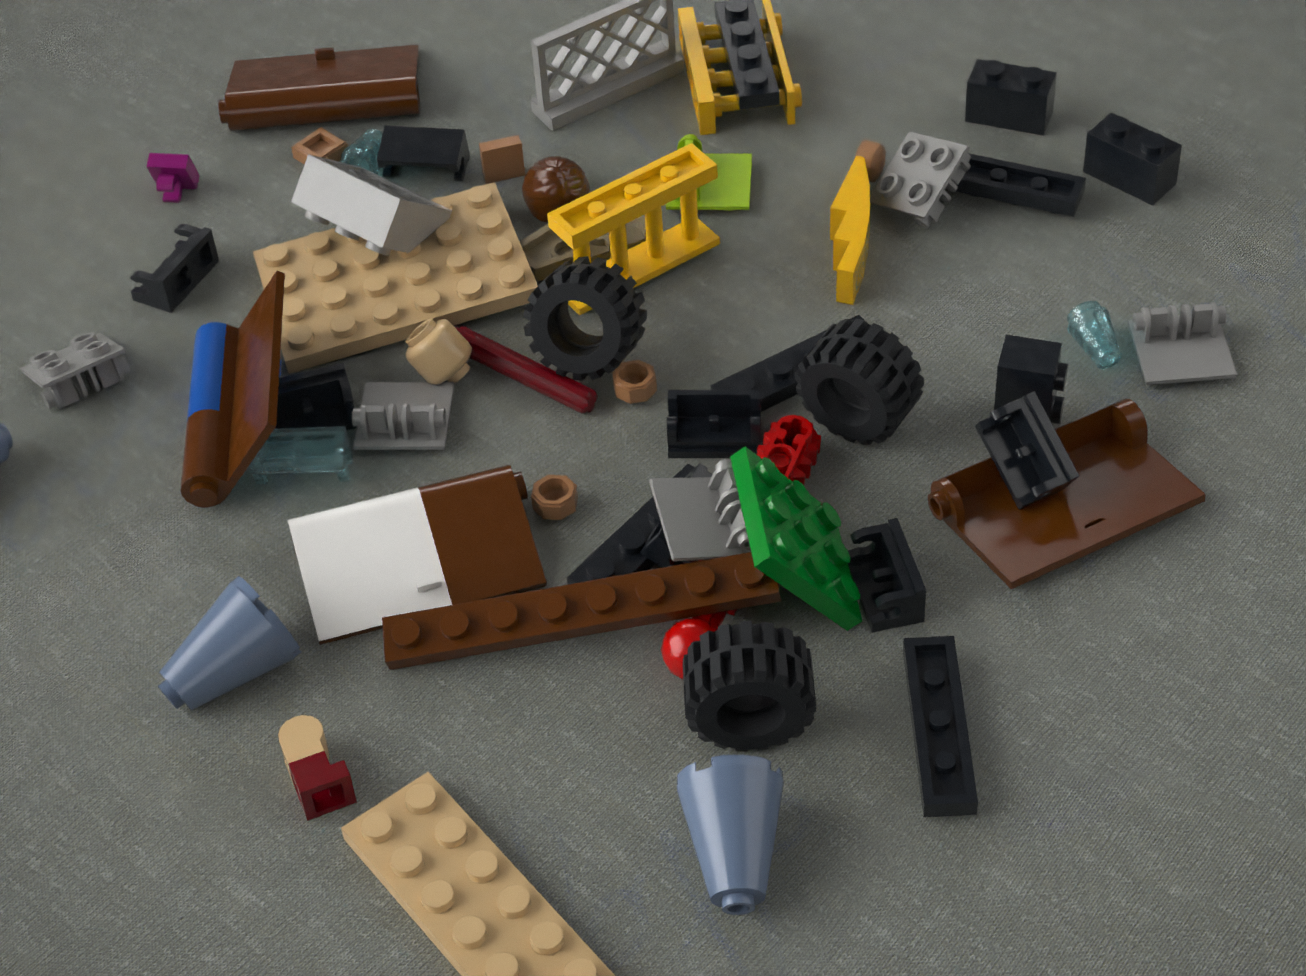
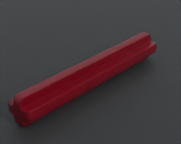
[455,326,598,414]

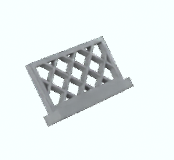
[530,0,684,131]

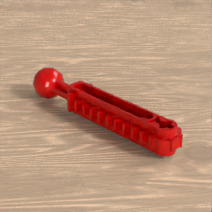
[661,415,821,679]

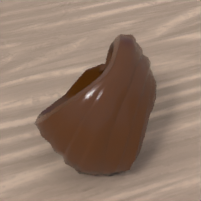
[522,156,590,223]

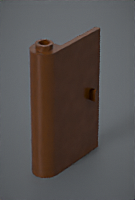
[218,44,421,131]
[928,398,1206,589]

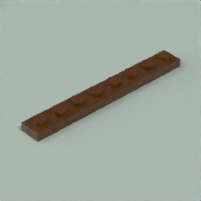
[382,552,781,670]

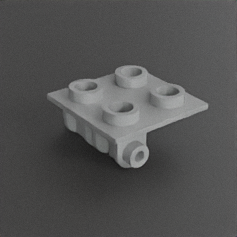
[870,131,971,229]
[1128,302,1238,385]
[20,332,131,409]
[352,382,455,450]
[649,459,751,561]

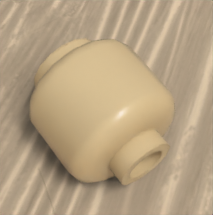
[405,318,472,385]

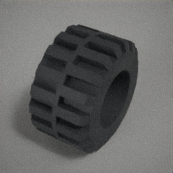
[523,256,647,381]
[795,319,924,445]
[683,621,816,751]

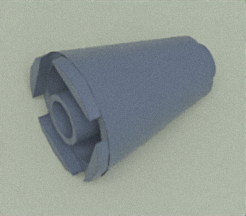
[158,576,301,711]
[677,755,784,915]

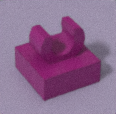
[146,153,200,203]

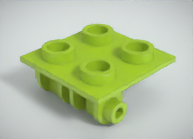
[666,134,752,211]

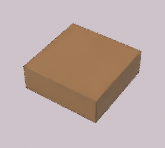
[291,127,350,164]
[479,135,525,184]

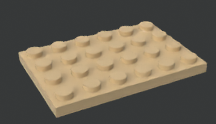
[253,182,538,374]

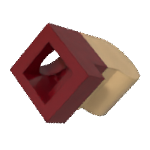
[278,715,357,821]

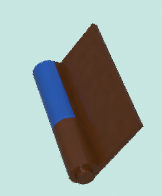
[180,271,285,508]

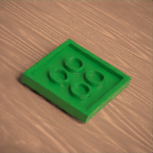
[730,446,862,631]

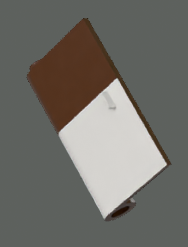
[287,465,547,645]

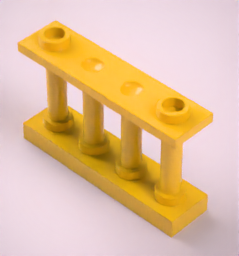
[678,0,802,135]
[547,143,720,315]

